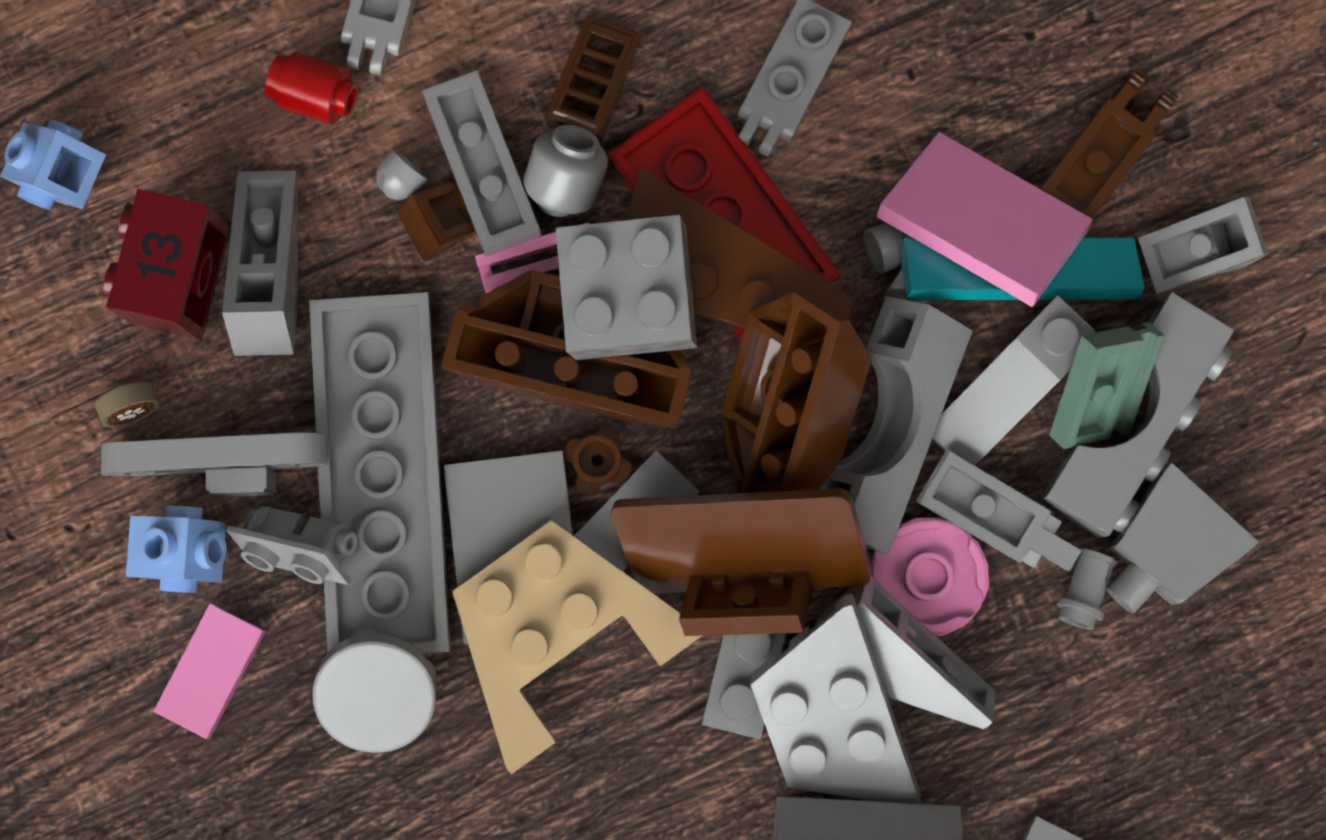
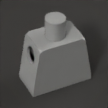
[1106,463,1259,614]

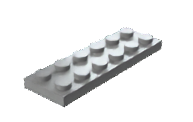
[309,292,451,654]

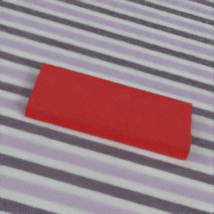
[607,86,841,341]

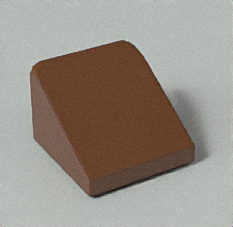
[397,178,476,261]

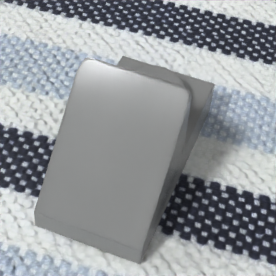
[1138,197,1268,294]

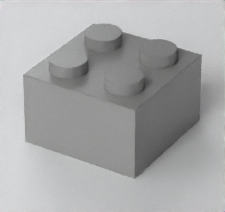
[556,215,698,360]

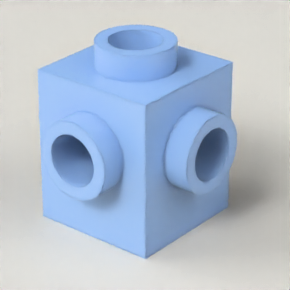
[0,119,106,210]
[126,506,227,593]

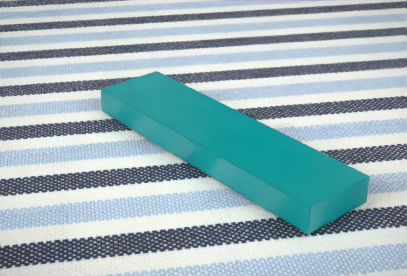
[899,237,1145,300]

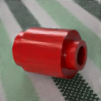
[265,52,358,125]

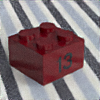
[103,189,231,341]

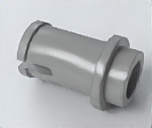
[1056,549,1117,630]

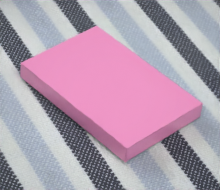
[877,132,1093,307]

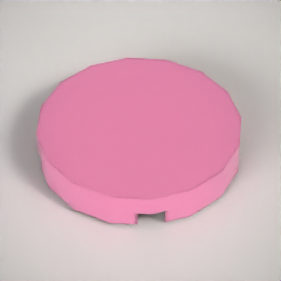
[870,517,989,636]

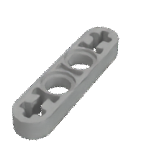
[101,433,327,476]

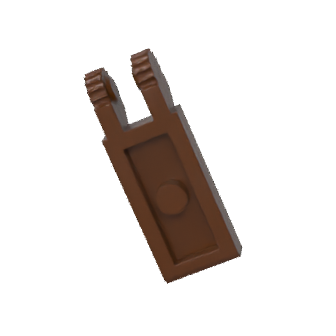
[1041,67,1178,219]

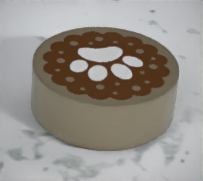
[95,380,159,427]

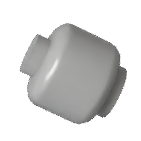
[523,125,608,217]

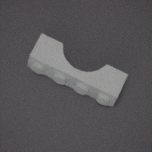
[1038,292,1234,539]
[819,296,973,555]

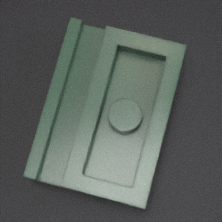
[1049,322,1164,449]

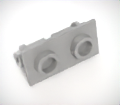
[226,506,357,585]

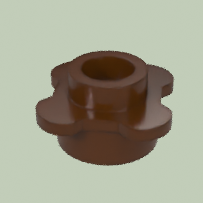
[563,426,632,495]

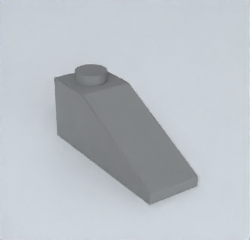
[222,170,298,356]
[932,296,1096,466]
[814,577,996,729]

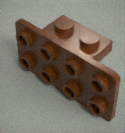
[611,489,872,636]

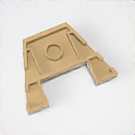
[452,520,702,775]

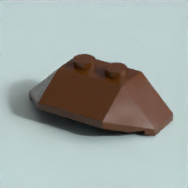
[440,270,692,429]
[721,289,872,494]

